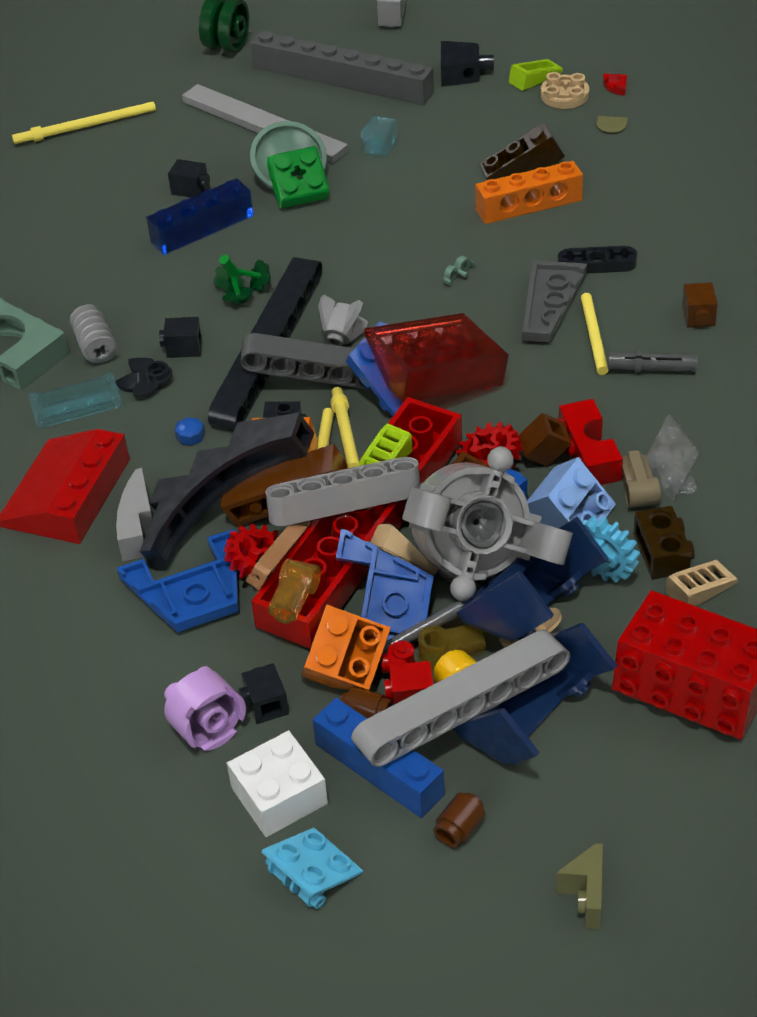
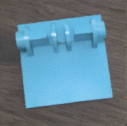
[261,827,363,909]

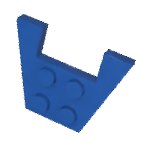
[346,321,462,417]
[117,529,239,633]
[336,529,434,644]

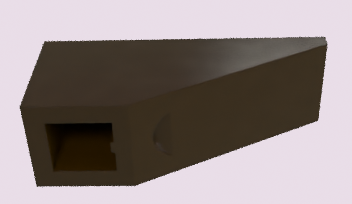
[479,122,565,180]

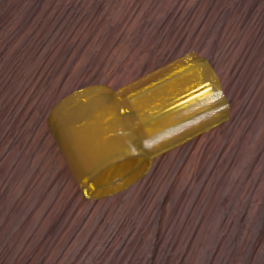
[268,559,321,624]
[417,624,486,670]

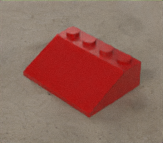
[0,429,130,544]

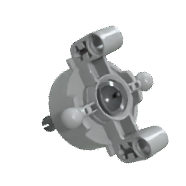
[402,446,573,601]

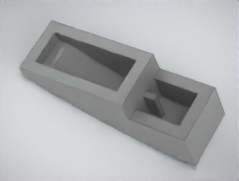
[116,468,152,562]

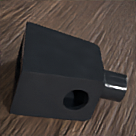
[441,41,494,87]

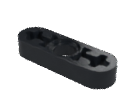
[558,246,637,274]

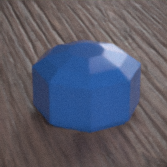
[174,417,205,446]

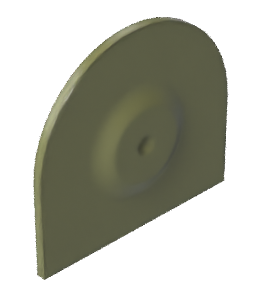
[597,116,628,133]

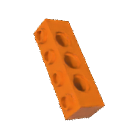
[475,161,583,224]

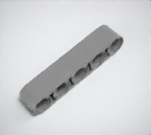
[265,457,420,526]

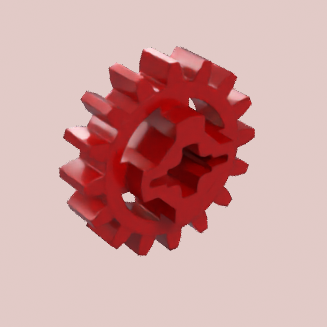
[456,422,523,468]
[224,524,279,584]

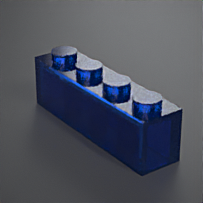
[146,178,254,255]

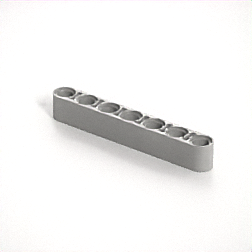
[351,629,570,767]

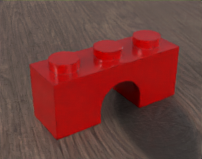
[557,399,623,485]

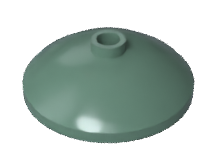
[250,121,327,190]

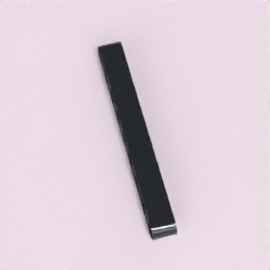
[208,257,322,430]

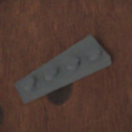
[522,261,587,342]

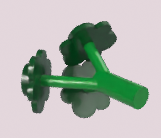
[213,254,271,304]

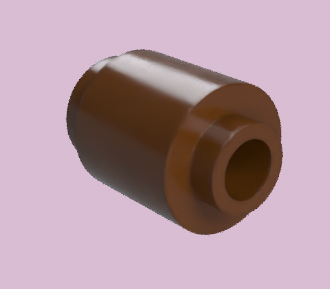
[340,687,393,719]
[434,793,485,848]

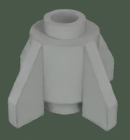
[318,295,368,346]

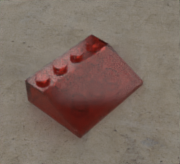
[364,313,509,402]

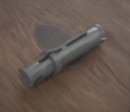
[608,350,698,373]

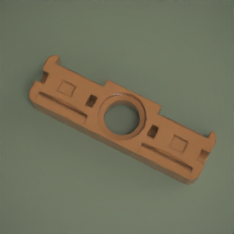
[246,521,311,590]

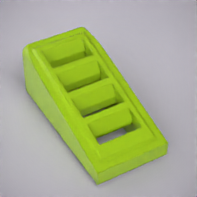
[509,59,563,91]
[359,423,412,466]

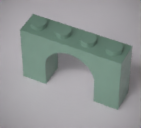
[0,298,69,391]

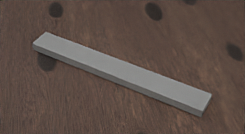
[182,84,348,164]

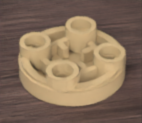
[540,72,589,109]

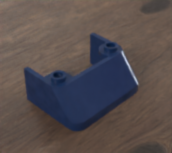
[456,516,609,642]
[453,623,618,765]

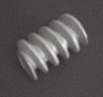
[70,304,118,363]

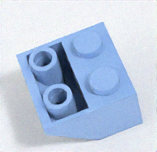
[527,457,616,528]

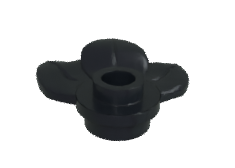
[115,358,173,397]

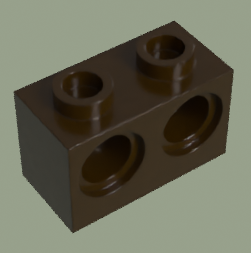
[633,506,695,580]

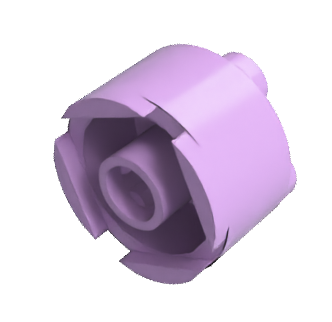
[164,666,246,750]

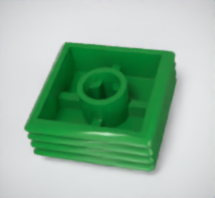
[267,146,330,209]

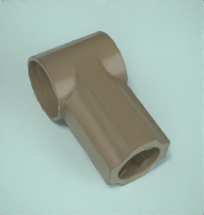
[622,450,661,508]

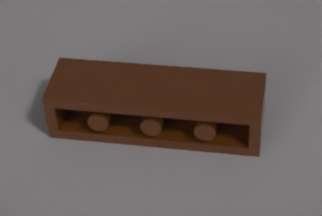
[221,444,348,527]

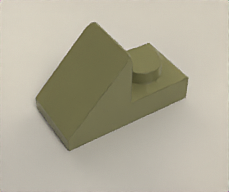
[555,843,603,930]

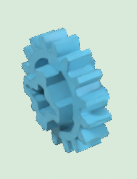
[582,516,640,583]

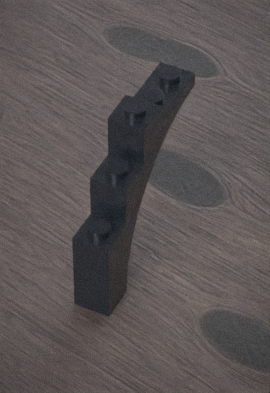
[140,412,314,571]

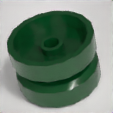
[199,0,250,52]

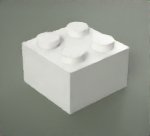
[227,730,328,837]

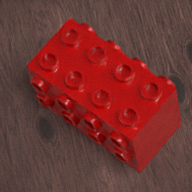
[612,590,757,740]

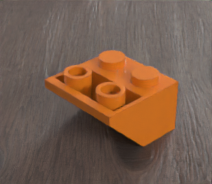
[301,605,391,690]

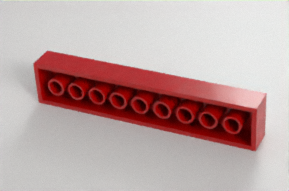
[251,397,462,649]

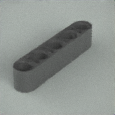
[241,333,371,389]

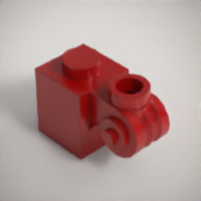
[380,641,434,705]

